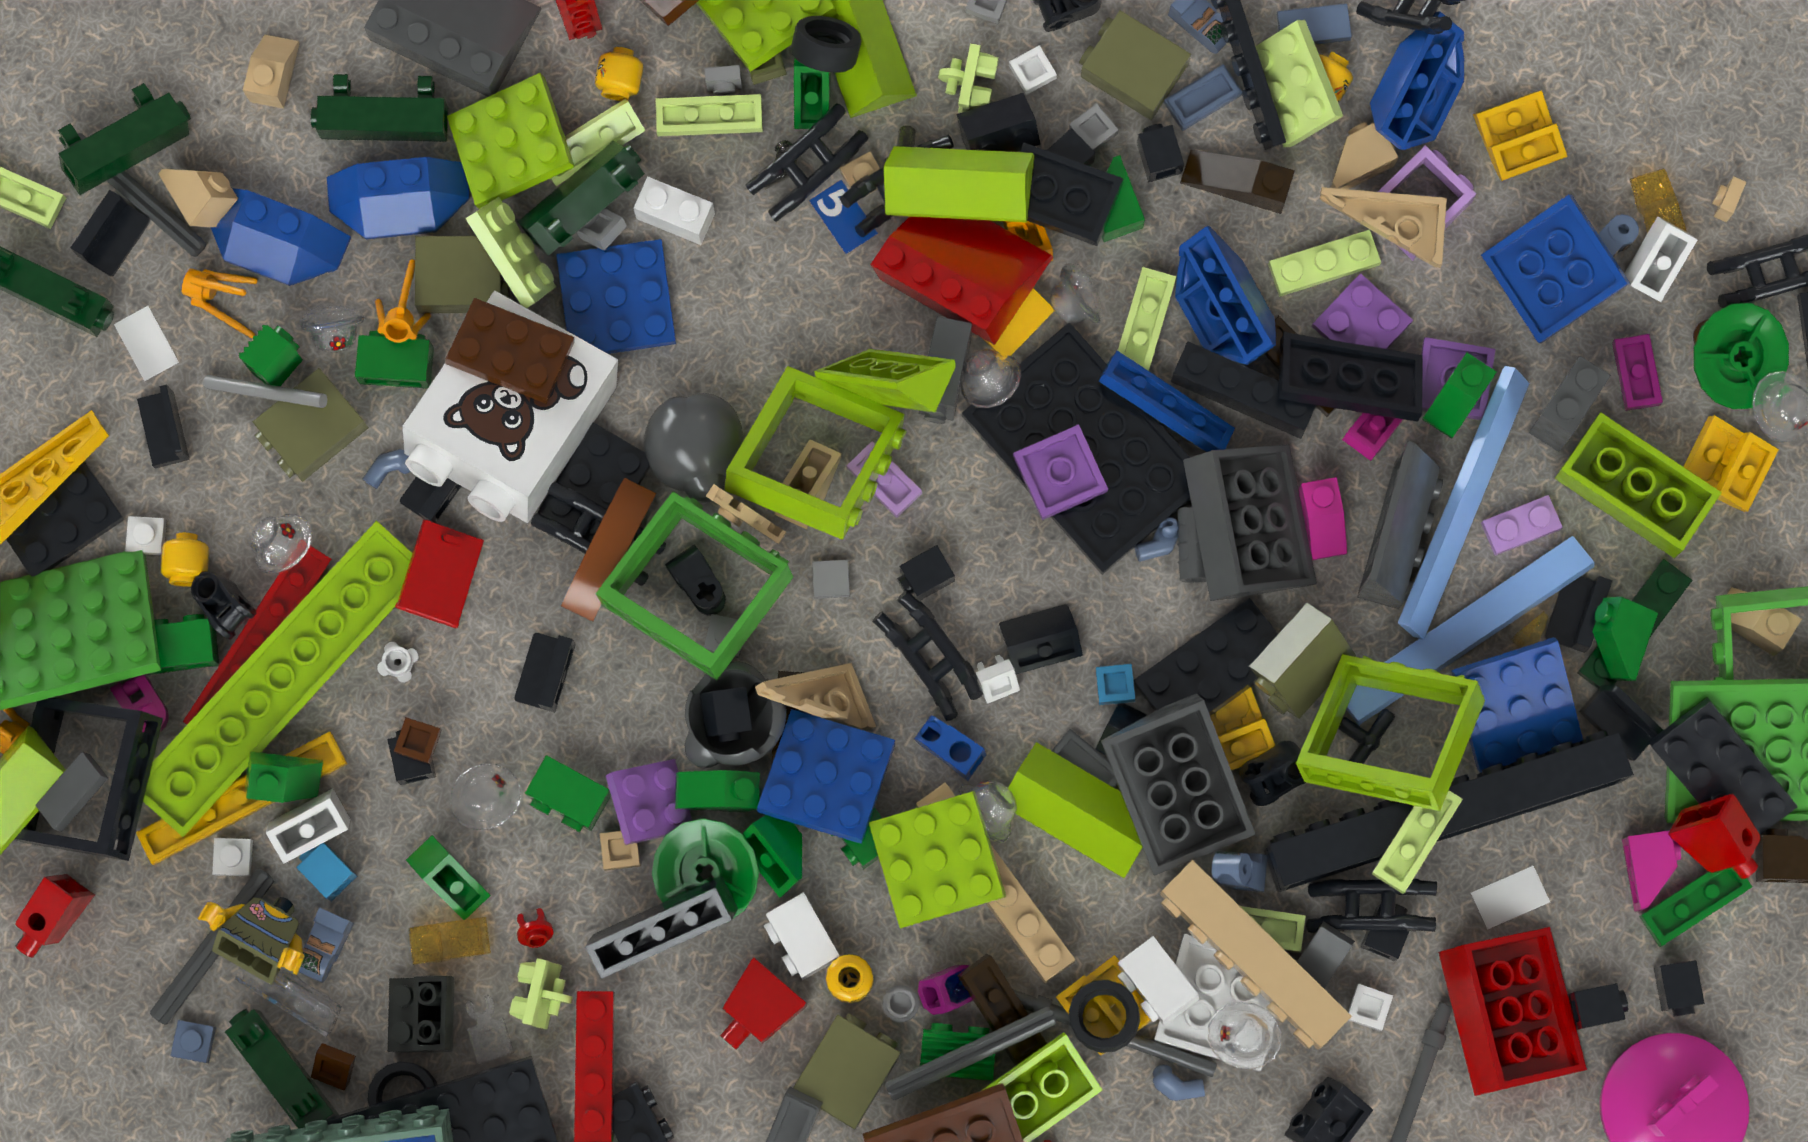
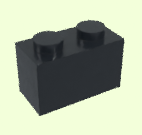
[956,93,1041,152]

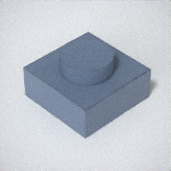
[170,1020,216,1063]

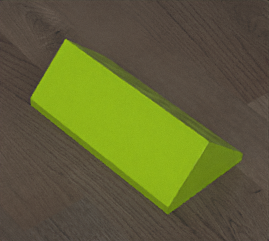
[830,0,917,118]
[884,146,1034,222]
[814,349,956,413]
[0,726,66,855]
[1000,742,1143,878]
[981,1032,1102,1142]

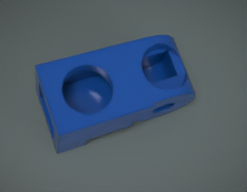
[914,715,986,781]

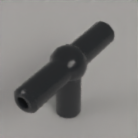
[1338,709,1395,764]

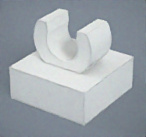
[976,655,1020,704]

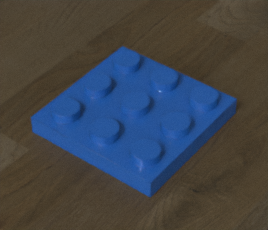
[1481,194,1630,343]
[556,239,676,354]
[1451,637,1583,773]
[757,709,895,844]

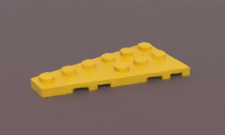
[0,410,109,545]

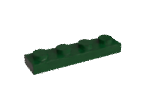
[1577,559,1693,689]

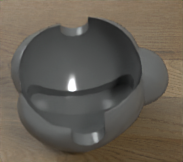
[644,393,743,503]
[684,661,787,768]

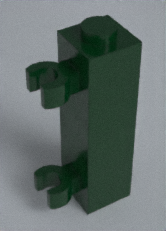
[311,74,449,142]
[58,83,191,195]
[517,141,645,256]
[0,246,114,337]
[225,1009,339,1129]

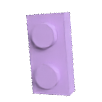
[846,441,922,518]
[1481,495,1563,556]

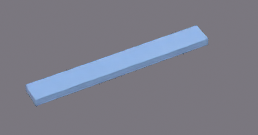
[1398,366,1530,640]
[1346,536,1594,725]

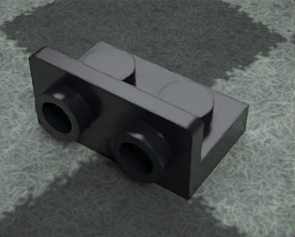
[1285,1077,1373,1142]
[613,1081,675,1142]

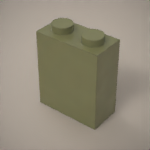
[1079,10,1191,121]
[415,236,510,314]
[252,368,369,482]
[1249,603,1356,719]
[793,1013,901,1130]

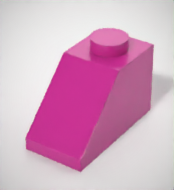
[1298,477,1347,560]
[1622,830,1681,912]

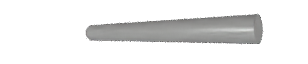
[203,375,328,408]

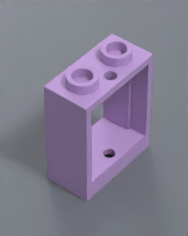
[1378,145,1476,261]

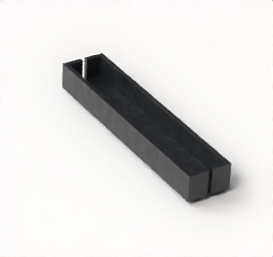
[1264,730,1634,893]

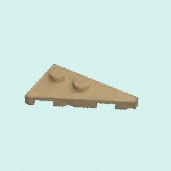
[1320,187,1447,268]
[706,484,786,544]
[755,663,876,731]

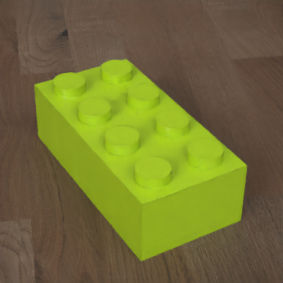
[1554,412,1722,559]

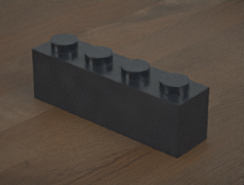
[1171,341,1316,439]
[585,876,738,979]

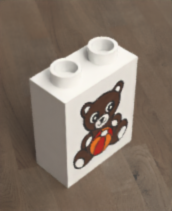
[403,290,618,523]

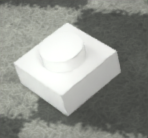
[1009,45,1057,95]
[125,516,166,555]
[212,838,253,876]
[1348,984,1393,1031]

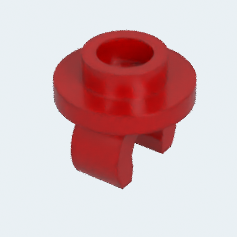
[517,908,554,948]

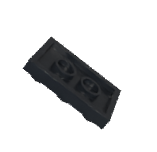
[1020,143,1124,246]
[537,422,650,541]
[6,461,125,577]

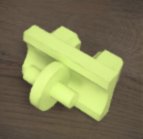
[938,43,998,113]
[509,958,573,1030]

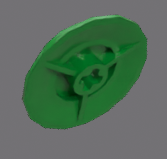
[1694,303,1789,409]
[652,818,760,923]

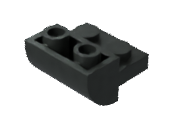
[387,976,455,1053]

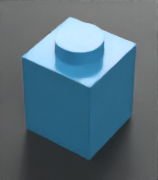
[296,843,358,902]

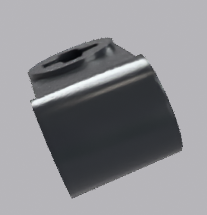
[1033,0,1102,32]
[665,544,726,616]
[191,571,257,640]
[1239,741,1306,806]

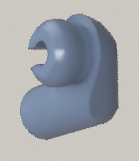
[362,449,410,489]
[1135,517,1179,562]
[1153,1064,1205,1101]

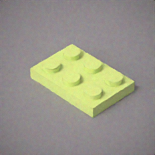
[1255,20,1343,147]
[465,197,556,308]

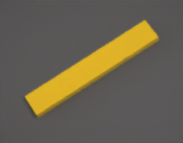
[136,731,348,865]

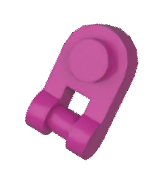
[110,674,169,732]

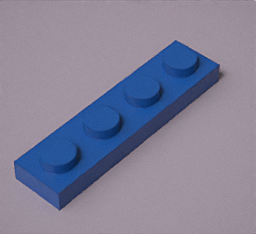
[1099,351,1235,452]

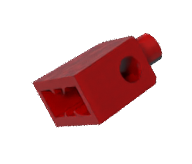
[1668,794,1760,879]
[15,874,95,958]
[720,958,807,1050]

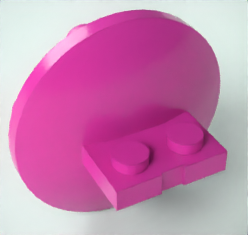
[1600,1033,1749,1142]

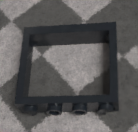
[14,697,163,861]

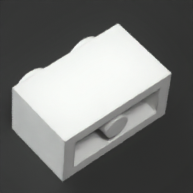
[633,176,715,245]
[1624,216,1697,302]
[266,788,350,864]
[763,892,840,980]
[1117,936,1199,1026]

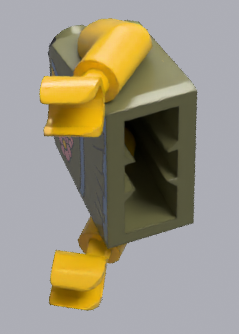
[197,897,305,985]

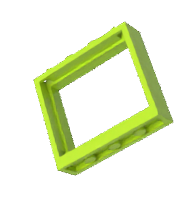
[725,366,907,540]
[1296,654,1485,811]

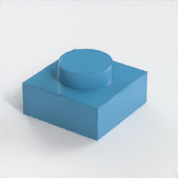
[1096,664,1135,705]

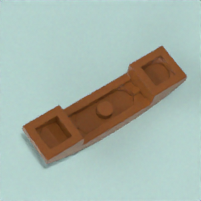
[561,478,656,622]

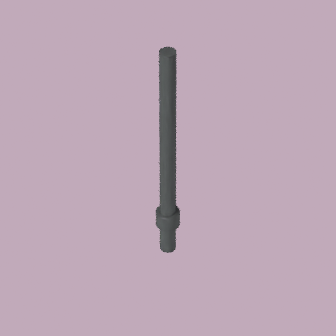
[1013,989,1217,1077]
[1390,1002,1452,1142]

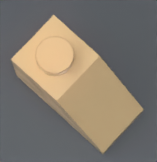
[243,35,299,109]
[1331,122,1398,189]
[158,169,238,227]
[775,440,842,529]
[1727,587,1802,656]

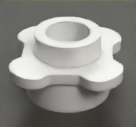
[377,642,419,683]

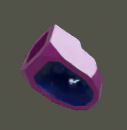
[918,965,973,1015]

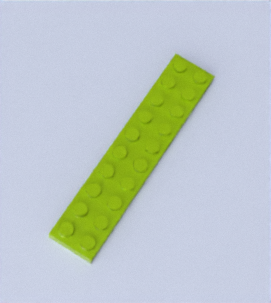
[143,520,413,837]

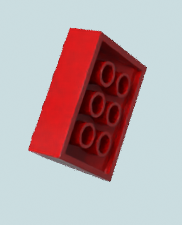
[870,216,1053,345]
[1438,927,1587,1096]

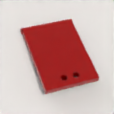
[395,520,484,629]

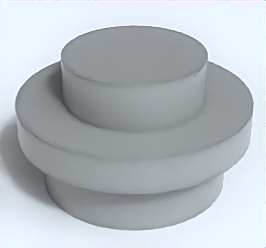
[882,985,919,1022]

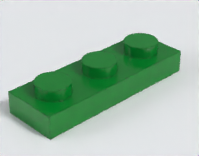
[1639,867,1753,947]

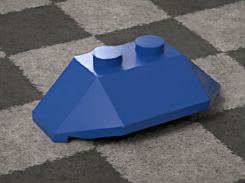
[1370,11,1464,150]
[327,157,470,240]
[211,188,351,286]
[1175,226,1276,365]

